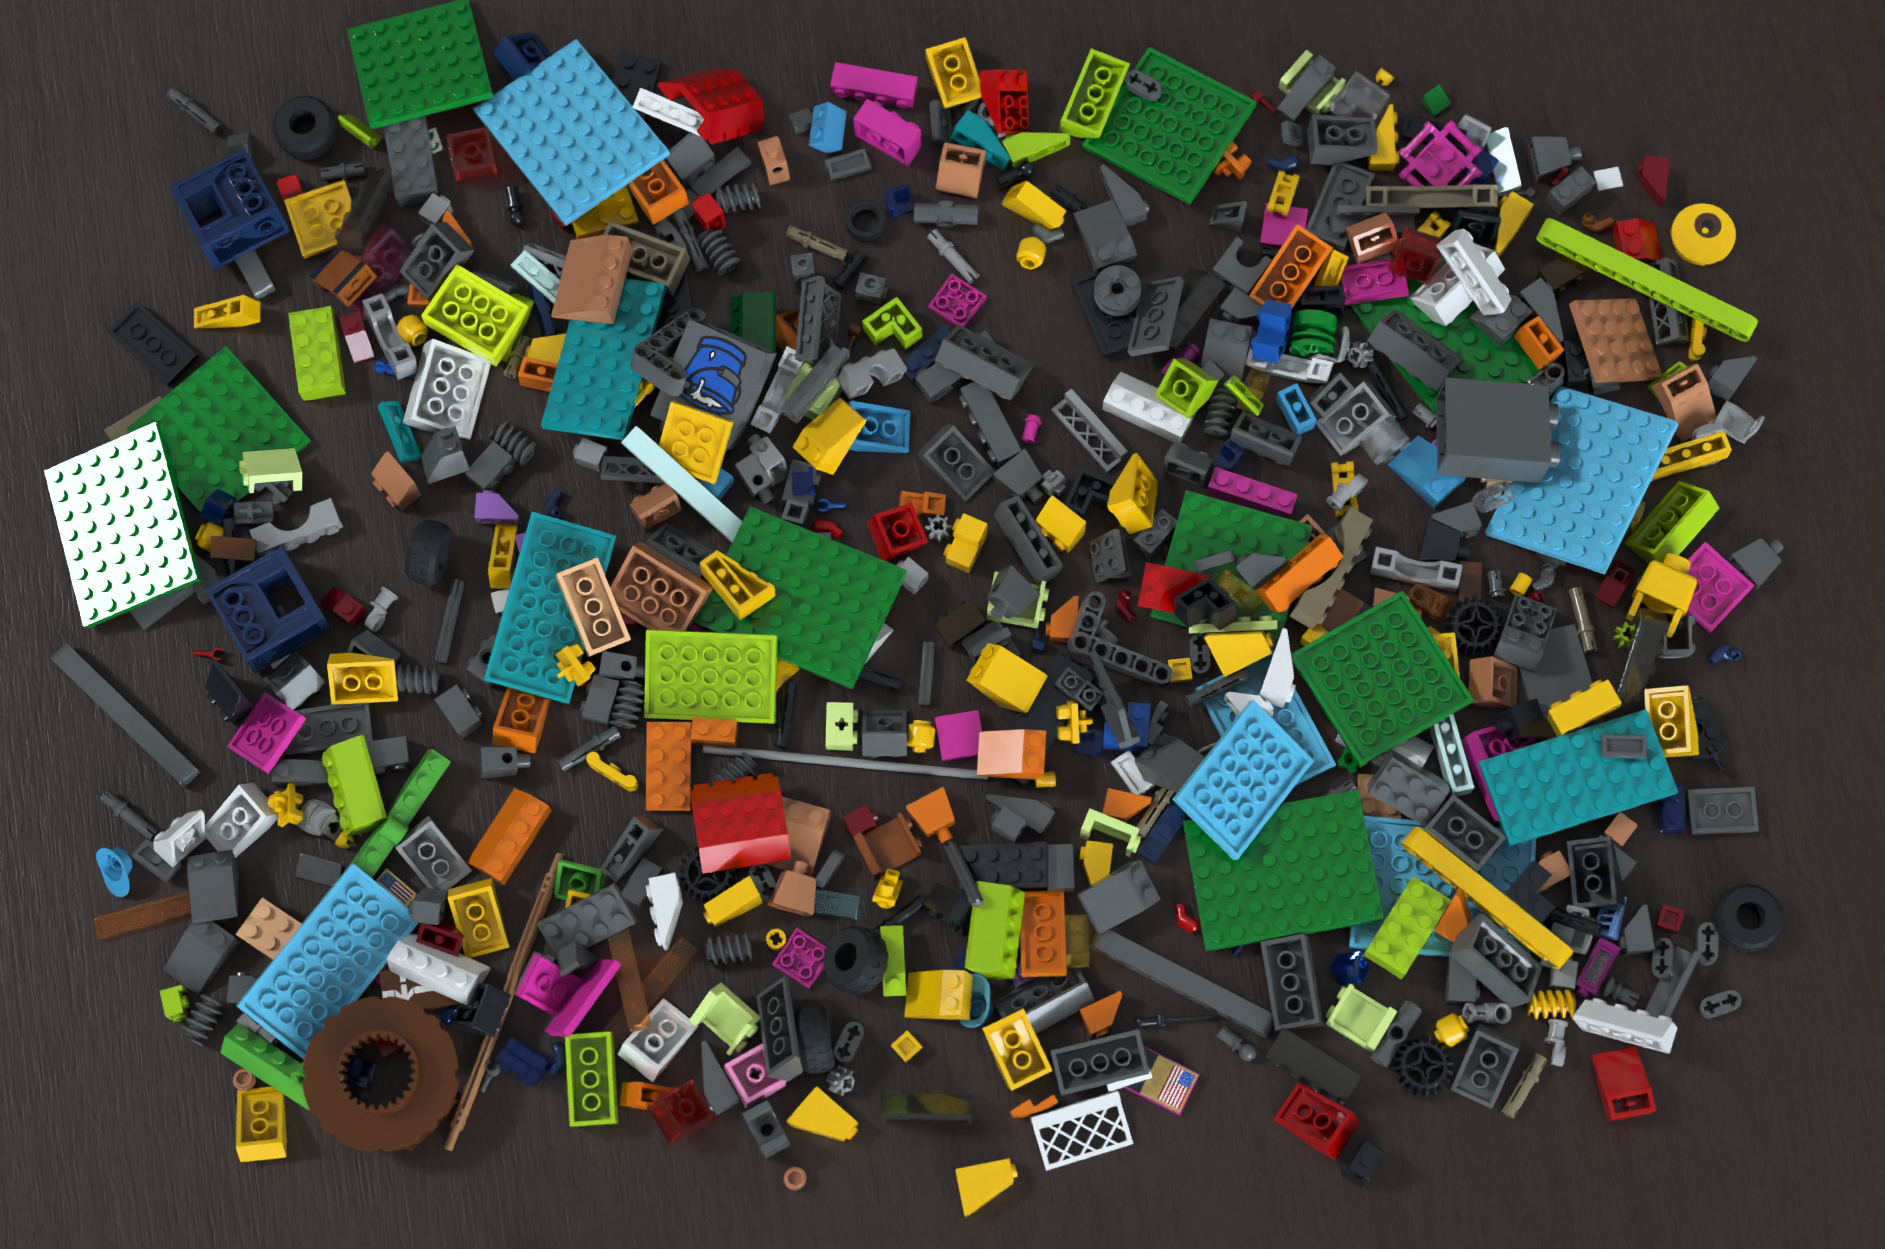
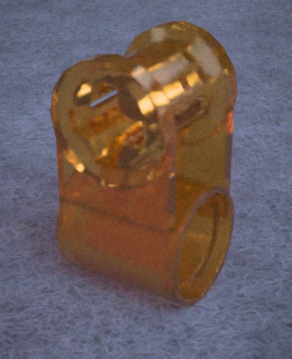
[1407,584,1451,621]

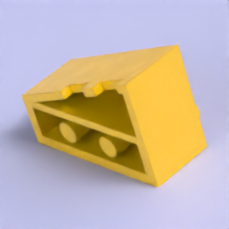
[699,550,776,621]
[1546,679,1621,737]

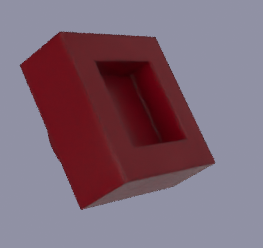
[1656,904,1685,933]

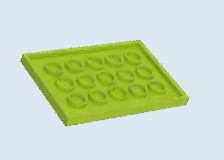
[644,630,778,724]

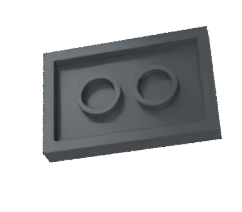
[1686,787,1759,835]

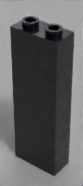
[1007,653,1095,789]

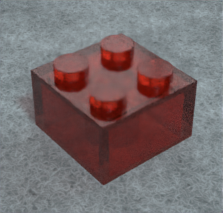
[446,127,499,183]
[1388,226,1443,285]
[647,1079,716,1146]

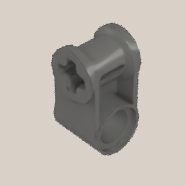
[1526,363,1565,397]

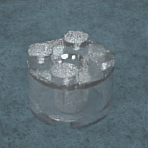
[1359,416,1411,465]

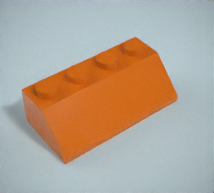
[1249,224,1333,309]
[466,788,552,885]

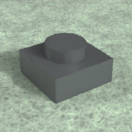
[1281,120,1303,147]

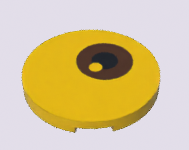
[1670,203,1736,266]

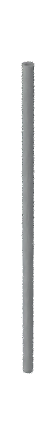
[703,744,988,780]

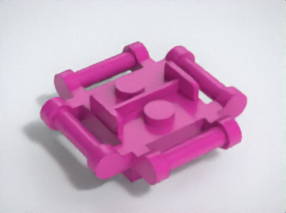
[1398,120,1483,186]

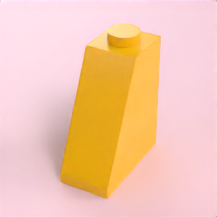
[1001,181,1066,230]
[525,334,566,364]
[703,876,763,928]
[786,1086,858,1142]
[955,1159,1017,1217]

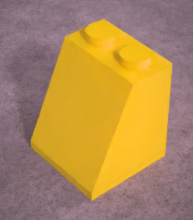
[1204,630,1275,677]
[966,643,1048,714]

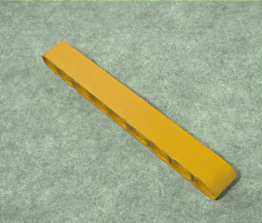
[1401,826,1573,970]

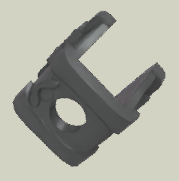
[1652,615,1695,659]

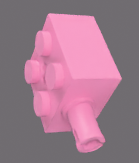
[724,1043,787,1109]

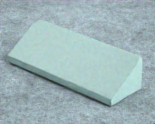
[1486,128,1521,193]

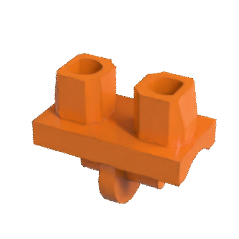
[1214,142,1251,180]

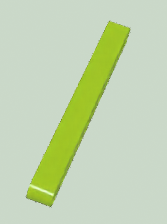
[1536,218,1758,342]

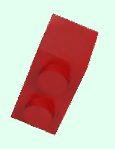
[691,192,726,232]

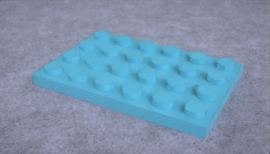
[1196,650,1336,788]
[1172,700,1314,860]

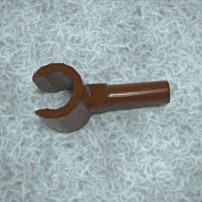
[847,322,862,353]

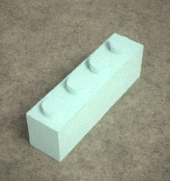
[1429,714,1474,798]

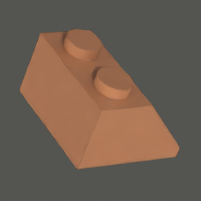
[371,451,421,511]
[629,484,682,532]
[1468,656,1518,709]

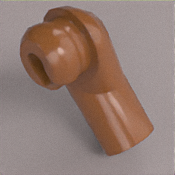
[1582,213,1614,233]

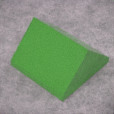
[554,859,606,901]

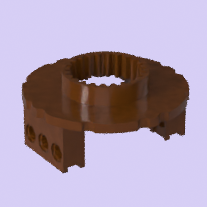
[302,996,459,1153]

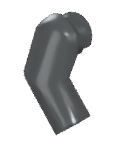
[1033,224,1064,244]
[383,284,410,303]
[1530,563,1556,592]

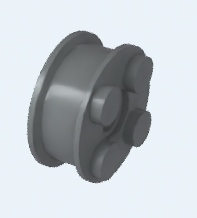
[1094,265,1141,316]

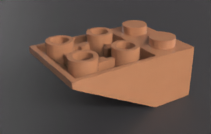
[1652,363,1717,443]

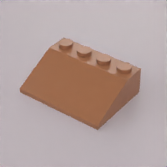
[551,235,633,325]
[610,542,714,631]
[766,797,831,877]

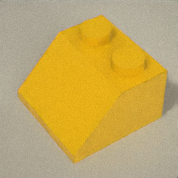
[1035,495,1086,553]

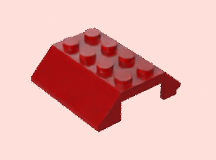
[657,69,765,144]
[690,773,791,874]

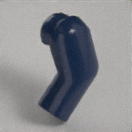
[1267,155,1300,173]
[1707,645,1742,665]
[547,1042,566,1077]

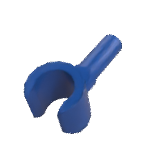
[814,499,846,512]

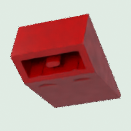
[979,69,1029,134]
[1591,1047,1656,1122]

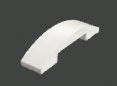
[751,347,805,433]
[1245,349,1334,383]

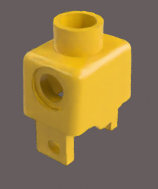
[1626,553,1697,638]

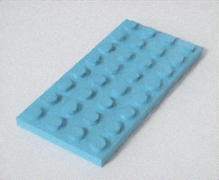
[236,863,418,1059]

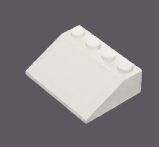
[403,339,491,440]

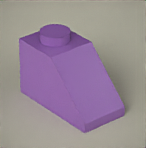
[474,490,521,525]

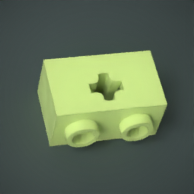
[826,702,858,751]

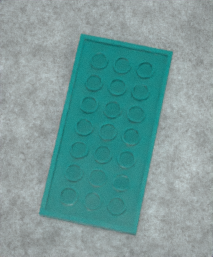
[541,278,666,440]
[483,511,616,704]
[1478,709,1678,847]

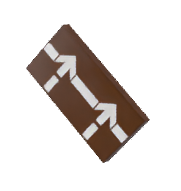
[380,970,471,1011]

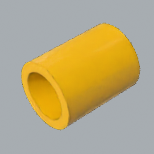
[1509,573,1533,596]
[1035,771,1056,788]

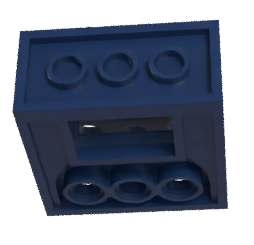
[169,148,290,270]
[205,546,331,674]

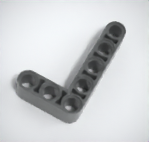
[630,308,706,396]
[1067,591,1172,686]

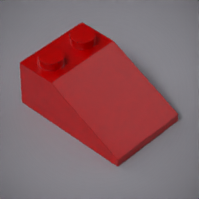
[1138,563,1212,613]
[1273,1082,1360,1160]

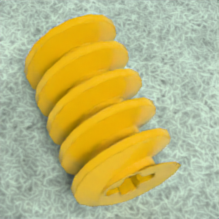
[1527,990,1576,1019]

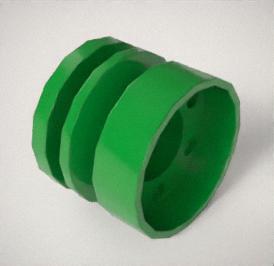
[1289,310,1337,359]

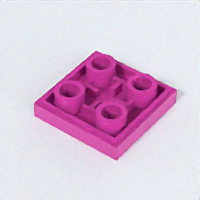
[1260,203,1308,248]
[928,274,987,328]
[935,710,982,761]
[772,928,826,990]

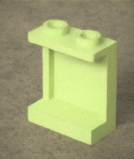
[1279,50,1346,115]
[239,448,302,493]
[986,572,1049,628]
[1080,809,1142,857]
[689,983,761,1056]
[1325,983,1397,1052]

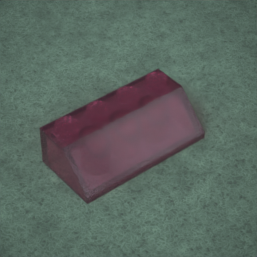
[330,224,413,317]

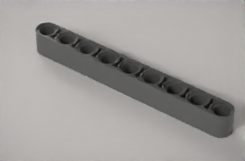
[50,643,200,788]
[1088,929,1274,1038]

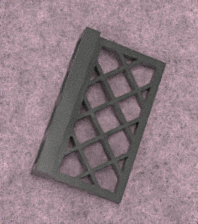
[795,276,841,366]
[1090,651,1141,749]

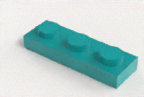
[377,401,422,462]

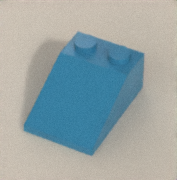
[848,401,910,453]
[1388,435,1466,510]

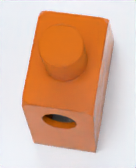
[906,787,955,844]

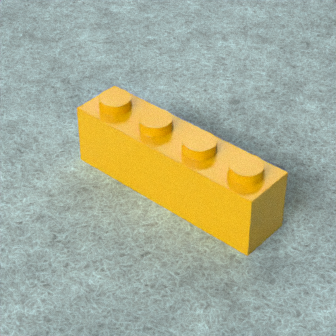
[1651,431,1732,481]

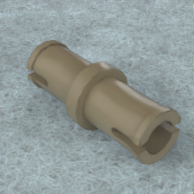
[503,335,532,379]

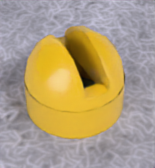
[1376,68,1394,86]
[335,831,354,849]

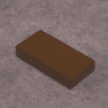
[210,536,257,561]
[1458,561,1482,604]

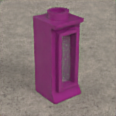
[1575,937,1621,998]

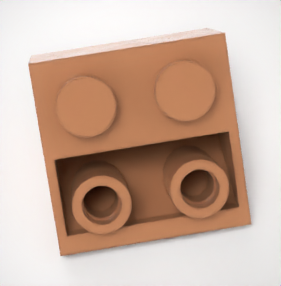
[936,142,986,199]
[1346,212,1398,264]

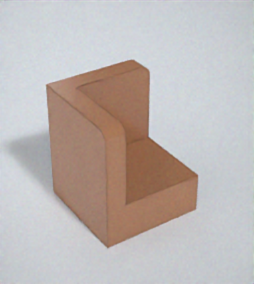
[1602,812,1637,849]

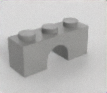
[837,348,907,399]

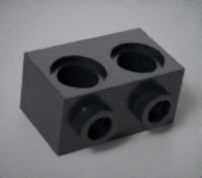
[1300,285,1345,318]

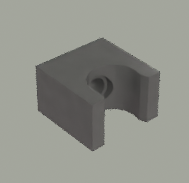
[1211,237,1272,296]
[742,1100,791,1159]

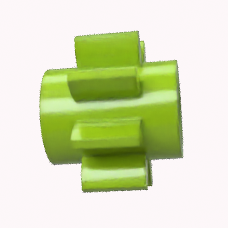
[1613,622,1642,651]

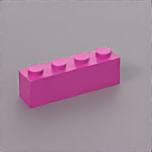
[830,62,918,109]
[1207,467,1298,519]

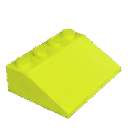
[421,264,529,366]

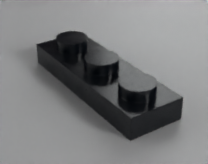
[1401,114,1468,151]

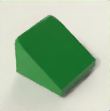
[1421,85,1451,117]

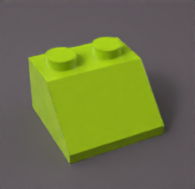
[1154,358,1219,418]

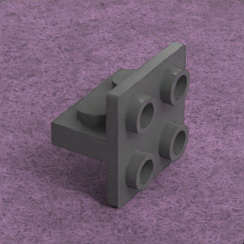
[1089,529,1132,583]
[961,621,1020,664]

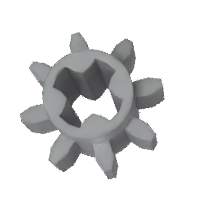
[1347,341,1374,368]
[1040,470,1067,497]
[925,514,952,543]
[826,1066,855,1096]

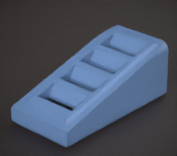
[1594,896,1627,941]

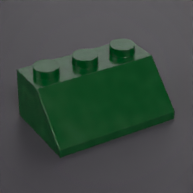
[729,292,776,353]

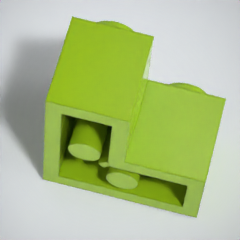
[862,297,923,350]

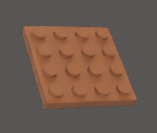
[1569,298,1662,383]

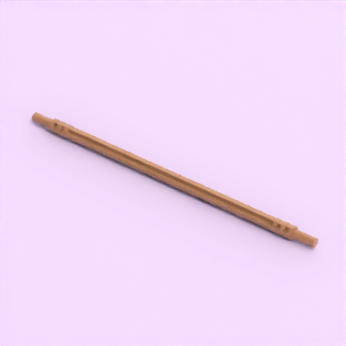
[444,853,565,1151]

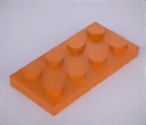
[646,722,692,811]
[1020,890,1067,977]

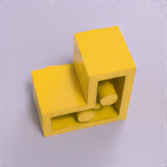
[943,513,987,574]

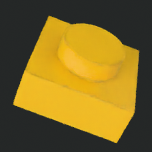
[1168,658,1193,683]
[891,1030,923,1063]

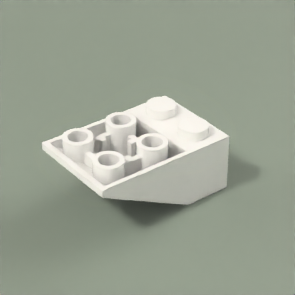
[646,873,683,951]

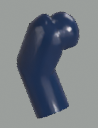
[545,488,564,519]

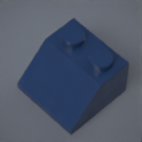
[493,32,551,81]

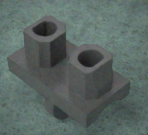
[254,480,293,506]
[233,501,274,525]

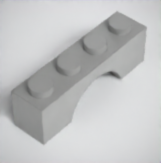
[362,293,418,380]
[249,498,343,558]
[1369,547,1462,593]

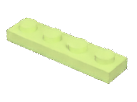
[1189,615,1278,633]

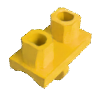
[555,644,595,687]
[1056,700,1093,744]
[268,782,303,827]
[872,869,903,909]

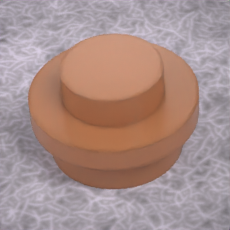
[233,1069,256,1091]
[784,1167,807,1190]

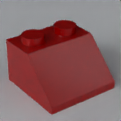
[1612,218,1662,264]
[866,503,928,561]

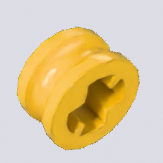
[766,929,787,950]

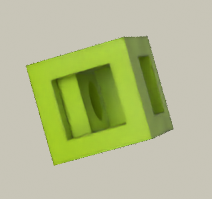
[160,985,190,1022]

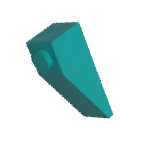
[951,110,1010,172]

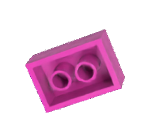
[854,99,922,166]

